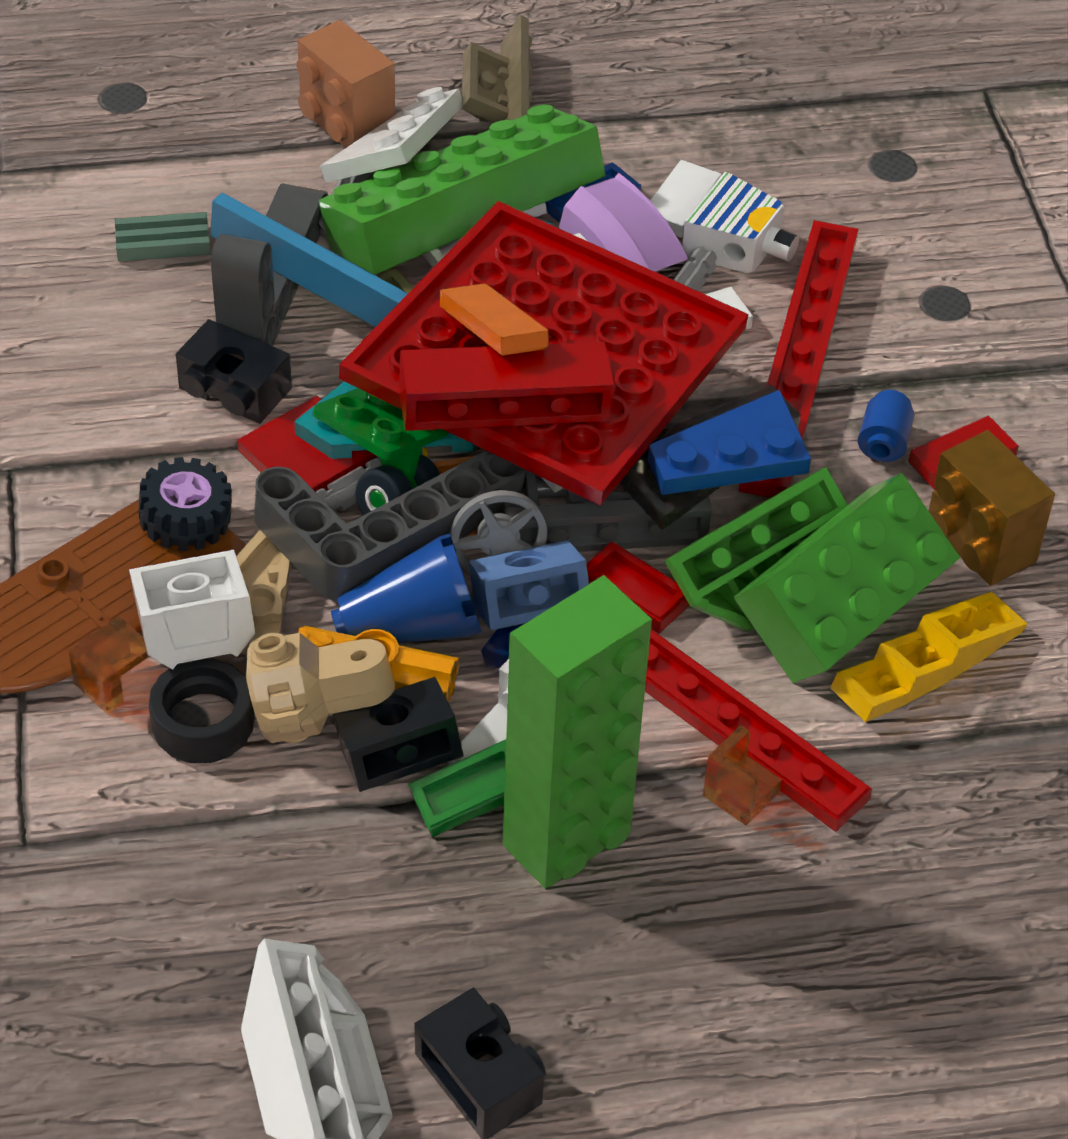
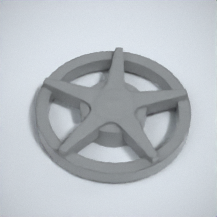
[450,490,547,572]

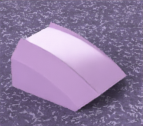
[559,173,688,272]

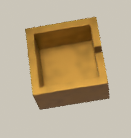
[928,430,1055,586]

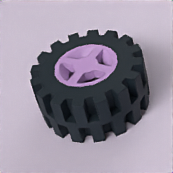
[139,457,232,551]

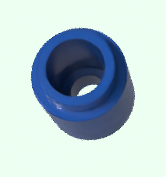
[858,390,915,462]

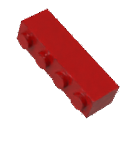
[399,341,614,431]

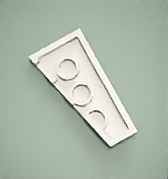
[320,87,462,183]

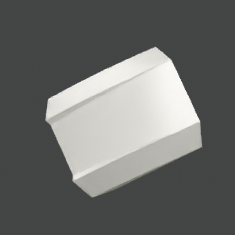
[129,550,255,670]

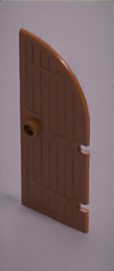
[0,499,246,694]

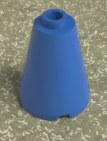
[331,533,483,644]

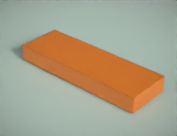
[440,283,548,356]

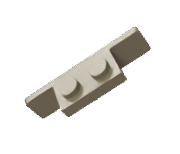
[462,15,532,123]

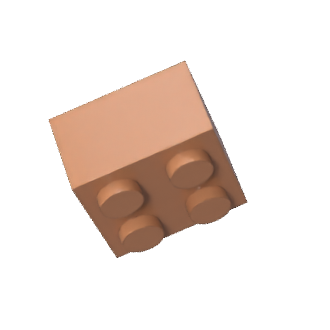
[296,20,396,148]

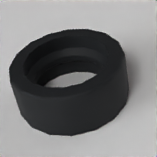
[149,658,254,763]

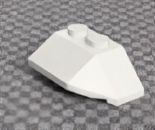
[241,938,393,1139]

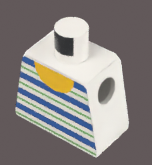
[682,172,799,273]

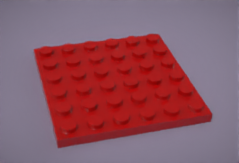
[339,201,749,506]

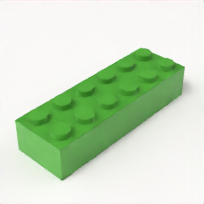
[318,104,606,275]
[503,575,652,889]

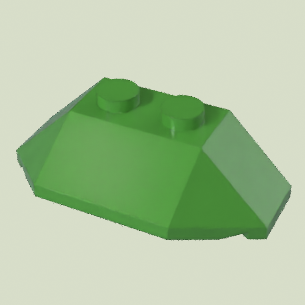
[665,467,847,632]

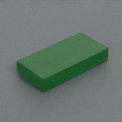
[408,739,506,838]

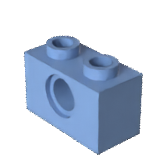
[469,540,589,630]

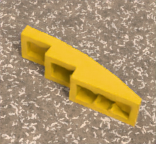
[830,591,1028,722]

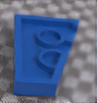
[648,390,811,495]

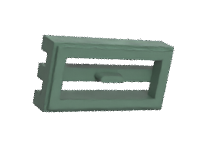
[115,212,211,262]

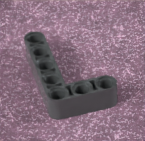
[211,183,328,346]
[254,451,527,601]

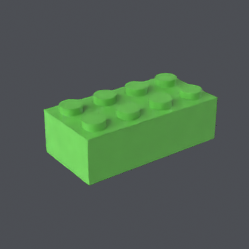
[733,473,961,683]

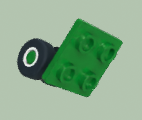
[312,388,449,515]

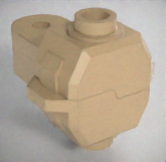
[246,633,395,743]

